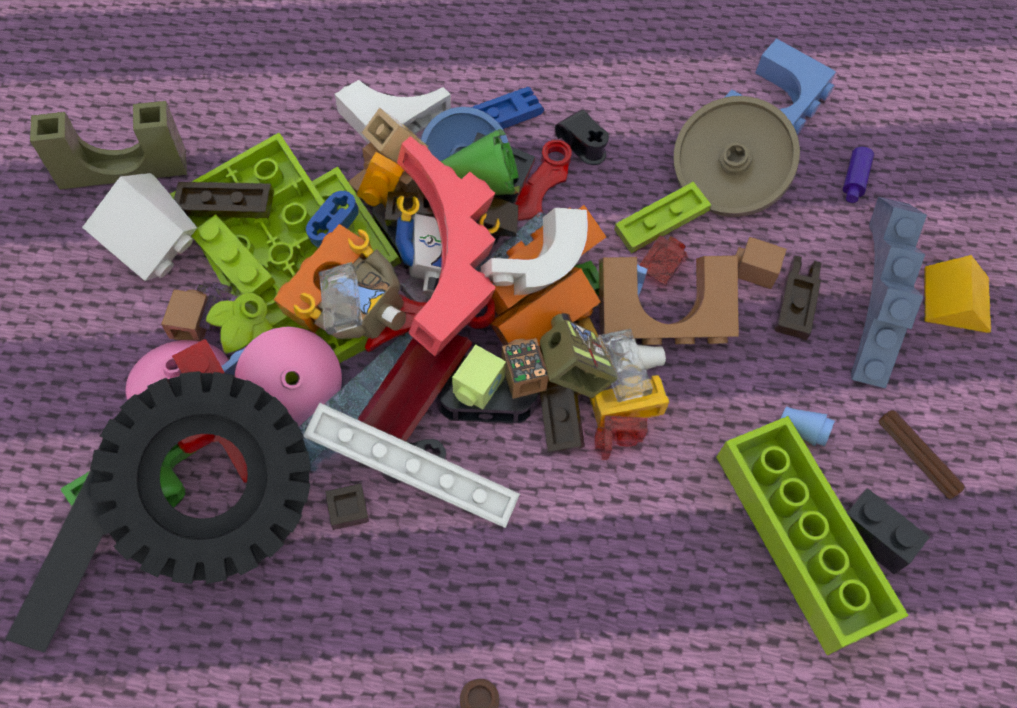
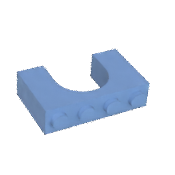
[724,38,836,135]

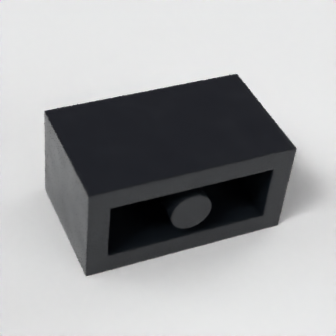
[845,488,930,574]

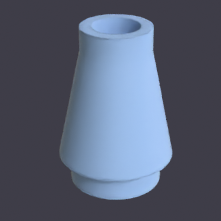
[781,406,835,446]

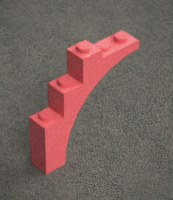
[397,136,496,356]

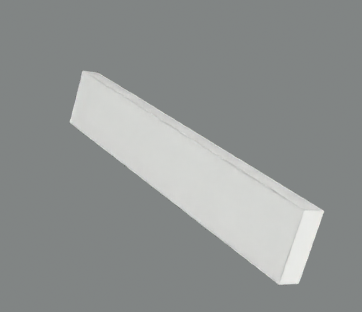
[303,403,520,528]

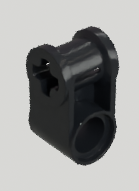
[554,110,609,165]

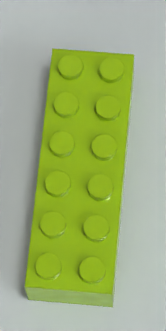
[716,416,909,656]

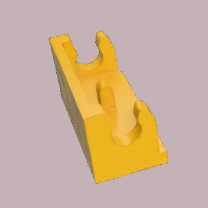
[589,375,669,428]

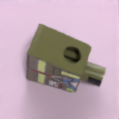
[540,313,618,398]

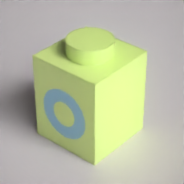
[452,345,506,410]

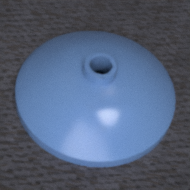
[421,107,508,161]

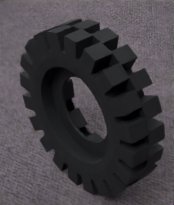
[89,371,311,584]

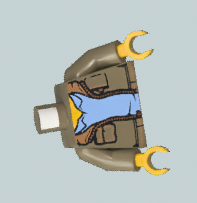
[294,229,406,339]

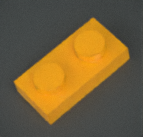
[356,152,404,208]

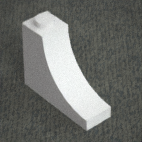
[335,80,451,144]

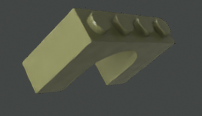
[30,101,187,190]

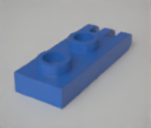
[471,87,544,129]

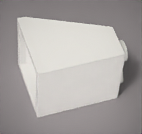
[82,173,197,281]

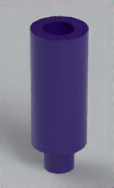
[843,147,874,203]

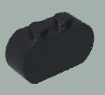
[435,355,539,423]

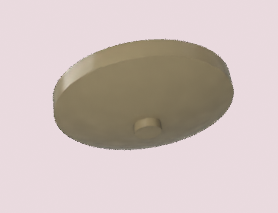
[674,96,800,217]

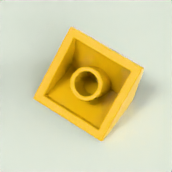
[924,255,991,333]

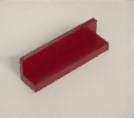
[357,335,472,442]

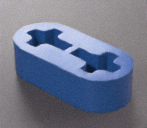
[306,191,359,248]

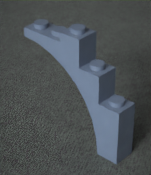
[851,197,927,388]

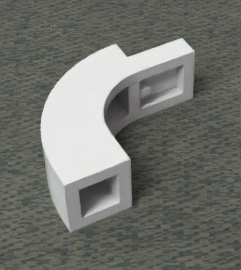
[481,208,588,295]

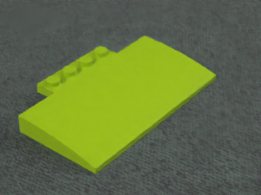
[170,133,401,385]

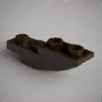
[385,188,518,237]

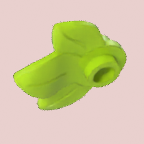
[206,293,273,354]

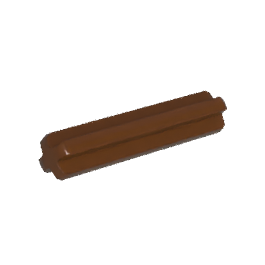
[879,410,965,499]

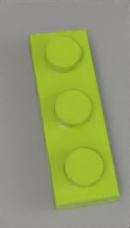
[614,181,711,254]
[191,214,276,295]

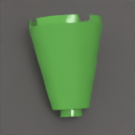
[441,129,520,195]

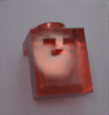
[639,235,688,286]
[595,416,648,460]

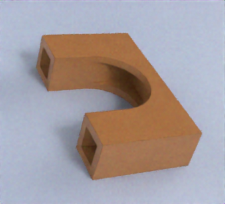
[599,255,739,345]

